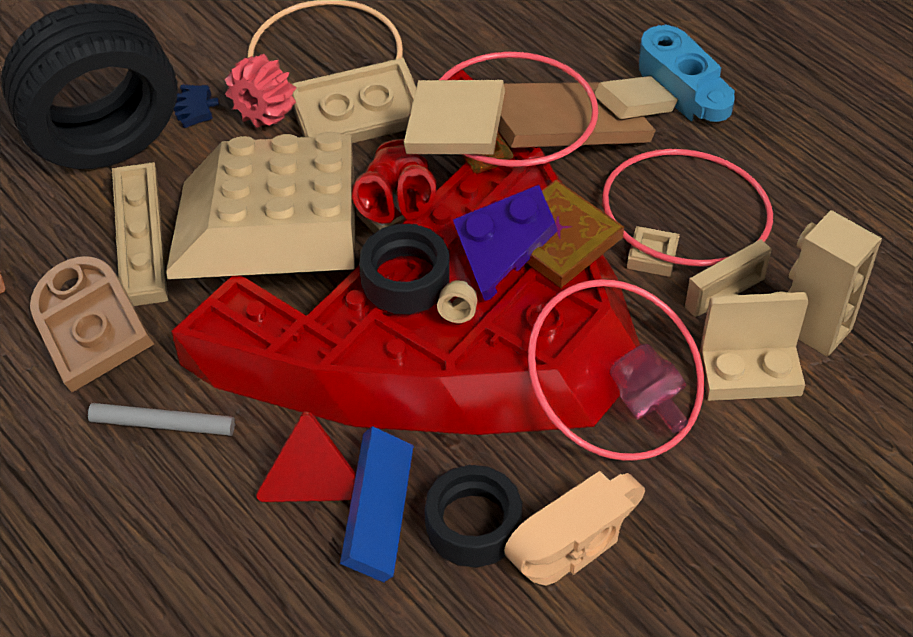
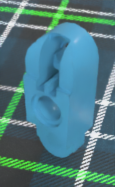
[639,25,735,122]

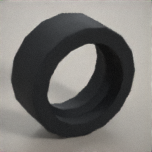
[359,224,450,314]
[425,465,522,568]

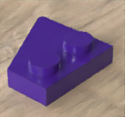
[453,185,558,301]

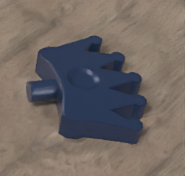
[174,84,220,128]

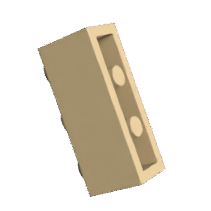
[787,210,882,357]

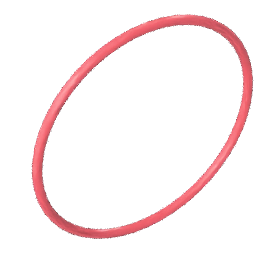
[439,52,598,167]
[602,149,773,266]
[528,279,704,461]

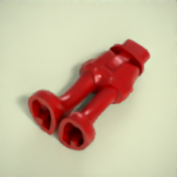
[352,139,437,224]

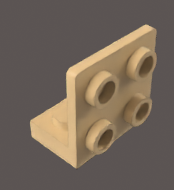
[699,292,808,401]

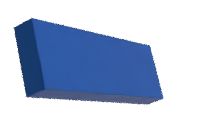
[340,426,414,582]

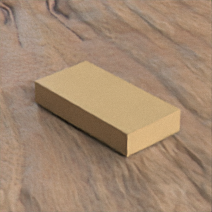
[594,76,678,119]
[685,239,771,317]

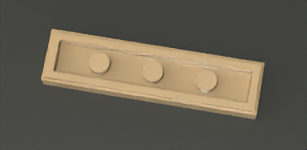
[112,162,168,306]

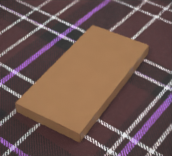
[498,82,656,148]

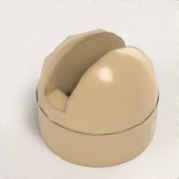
[437,280,477,323]

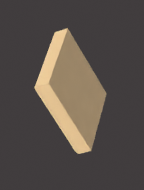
[404,80,505,154]

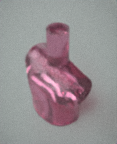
[610,344,688,433]

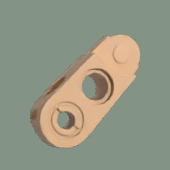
[504,471,645,586]

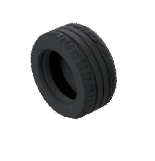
[1,3,178,169]

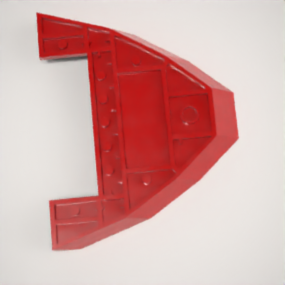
[171,69,647,435]

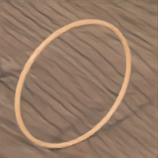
[248,0,403,60]

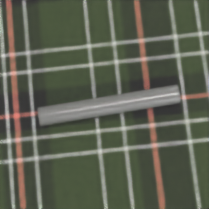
[88,403,235,436]

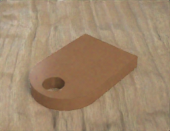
[30,257,154,392]

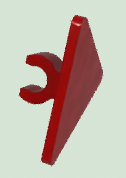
[256,412,356,502]

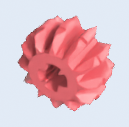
[225,54,296,128]

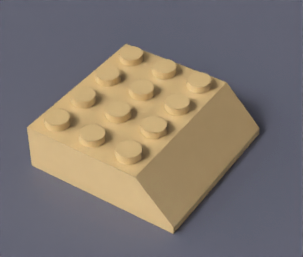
[166,132,355,279]

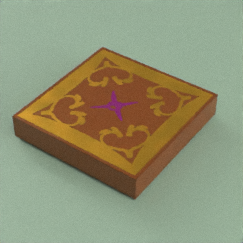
[527,180,624,288]

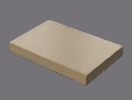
[292,58,416,143]

